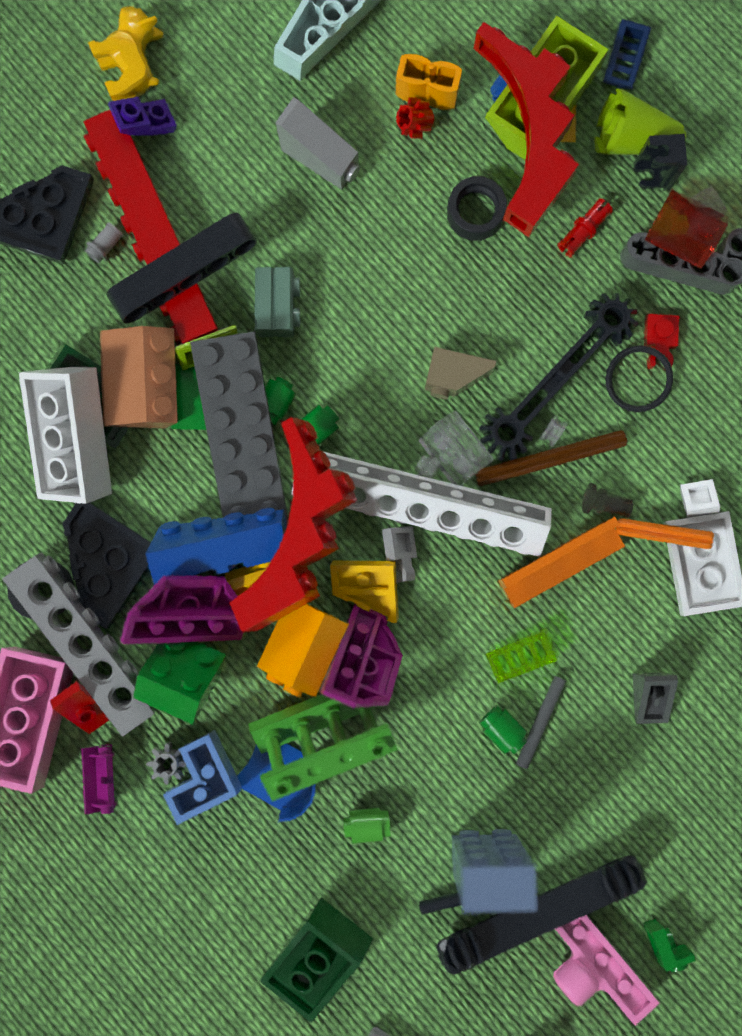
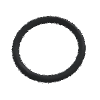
[605,345,673,412]

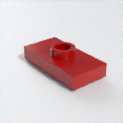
[50,682,109,734]

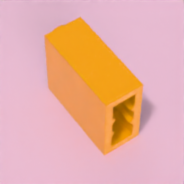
[257,604,349,697]

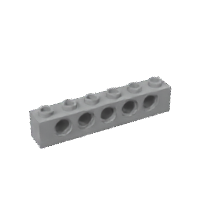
[2,552,156,737]

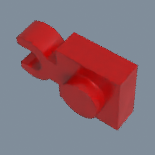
[644,314,679,370]

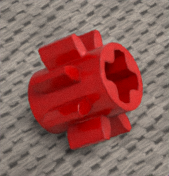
[396,97,434,139]

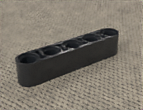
[106,213,257,324]

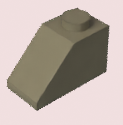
[425,347,496,399]

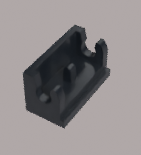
[633,134,687,191]

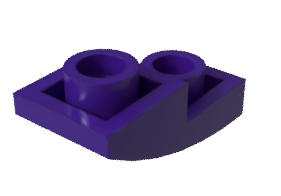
[108,97,177,136]

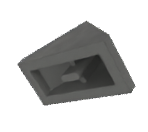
[632,672,679,724]

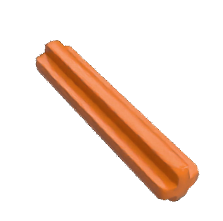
[616,518,714,549]

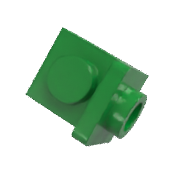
[643,919,696,972]

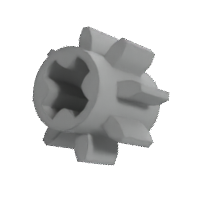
[146,742,186,785]

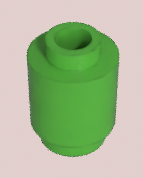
[343,807,391,844]

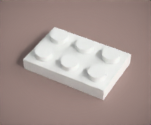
[663,511,742,616]

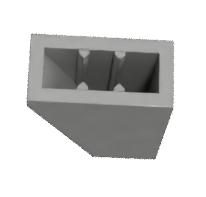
[275,97,360,190]

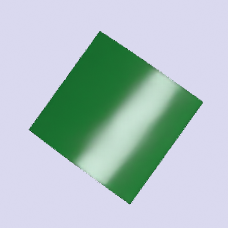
[171,363,206,430]

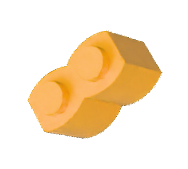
[396,54,462,110]

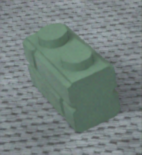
[255,267,301,337]

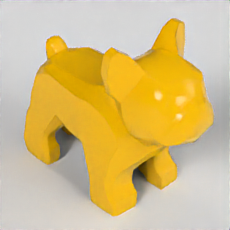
[88,6,164,101]

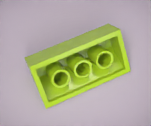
[485,15,609,160]

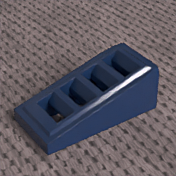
[602,19,651,91]

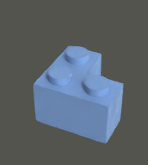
[163,730,242,825]

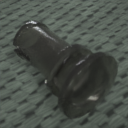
[581,483,634,518]

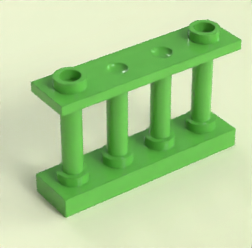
[248,694,398,801]

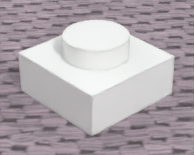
[680,479,720,518]

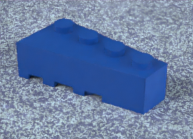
[146,508,287,585]

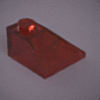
[644,189,729,268]

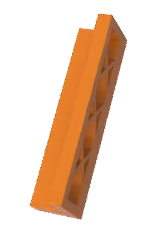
[498,517,625,608]

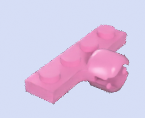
[553,915,659,1026]

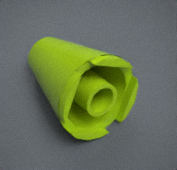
[594,88,686,155]

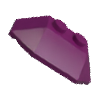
[120,576,244,644]
[320,604,403,708]

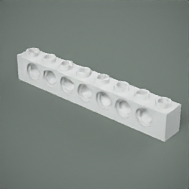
[291,452,552,557]

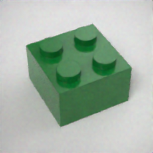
[133,642,226,725]

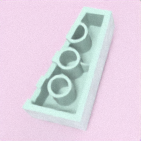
[274,0,381,80]

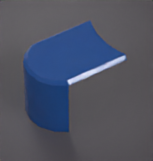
[237,744,316,822]

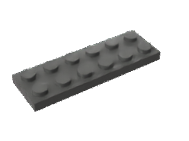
[190,331,289,522]

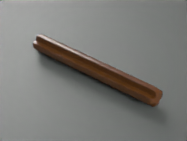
[474,430,627,487]

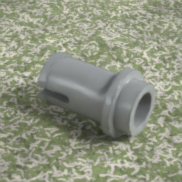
[85,222,124,263]

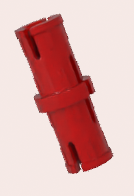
[557,198,613,258]

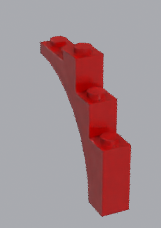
[473,22,579,237]
[229,417,358,632]

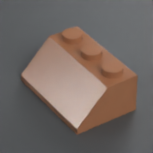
[100,326,178,429]

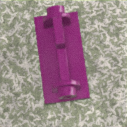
[81,744,117,815]

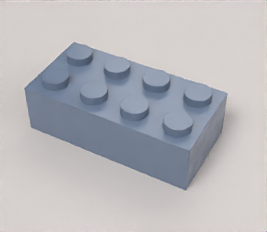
[452,829,537,913]

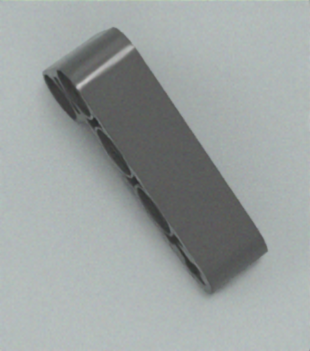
[620,228,742,295]

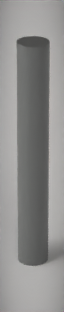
[516,676,566,769]

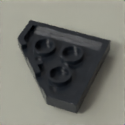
[0,165,94,264]
[62,503,151,629]

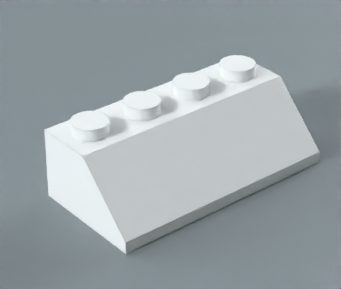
[19,367,112,504]

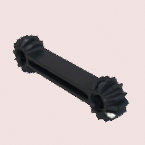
[479,292,638,461]
[436,855,647,974]

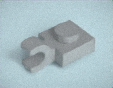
[382,526,417,583]

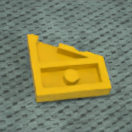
[330,560,399,623]

